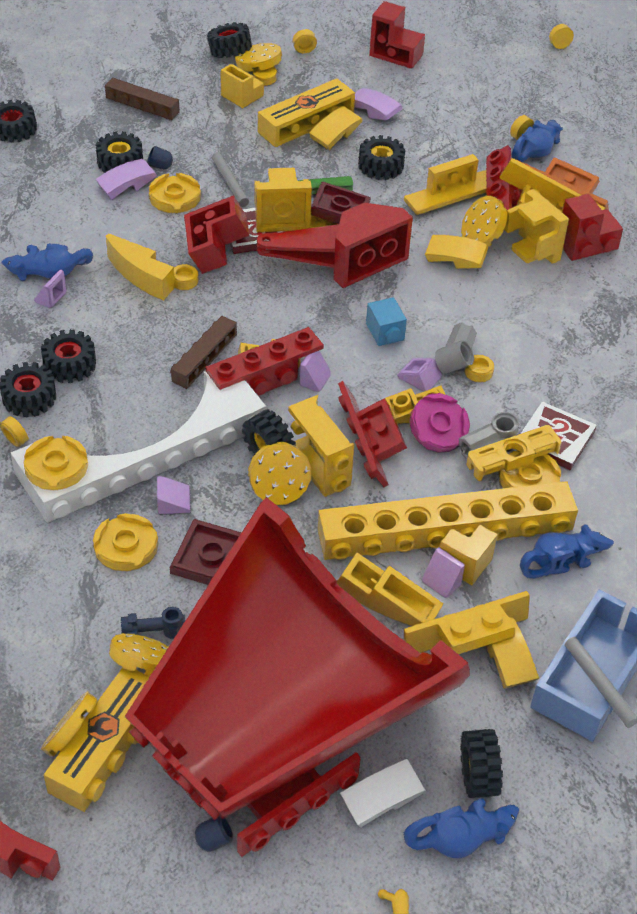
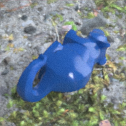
[511,120,563,162]
[1,244,93,281]
[520,524,614,579]
[403,798,520,858]

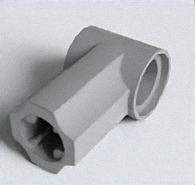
[435,322,477,374]
[459,412,519,460]

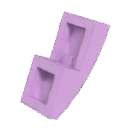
[354,88,402,120]
[96,159,157,200]

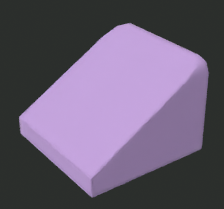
[34,270,66,308]
[300,351,331,392]
[397,358,442,391]
[157,476,190,514]
[422,547,465,598]

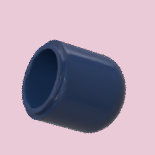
[147,146,173,169]
[195,816,233,852]

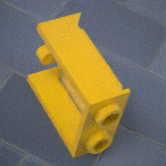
[288,394,354,497]

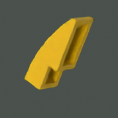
[106,233,175,301]
[337,552,444,626]

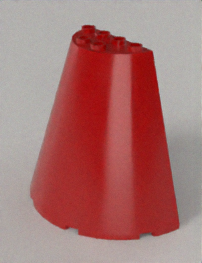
[125,497,470,820]

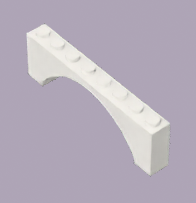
[11,371,266,523]

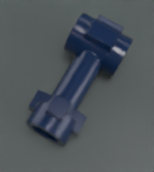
[121,607,186,639]

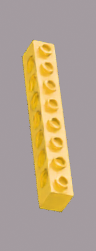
[317,481,578,560]

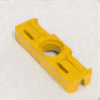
[466,425,561,481]

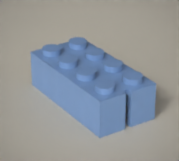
[530,589,637,742]

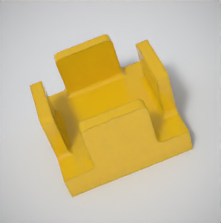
[254,168,312,232]
[504,189,569,264]

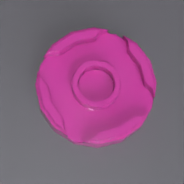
[409,393,470,453]

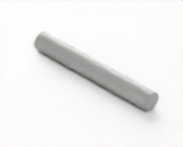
[212,152,249,207]
[564,637,637,728]

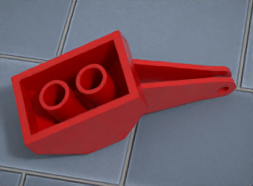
[257,203,413,288]

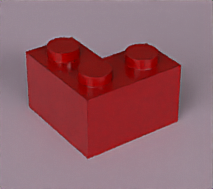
[369,1,425,69]
[562,194,623,261]
[184,195,250,274]

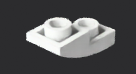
[340,759,427,827]

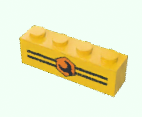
[258,78,355,147]
[44,667,150,812]

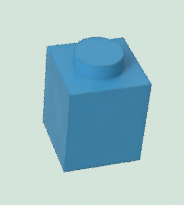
[366,297,407,346]

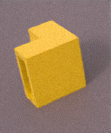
[221,64,264,108]
[440,525,498,585]

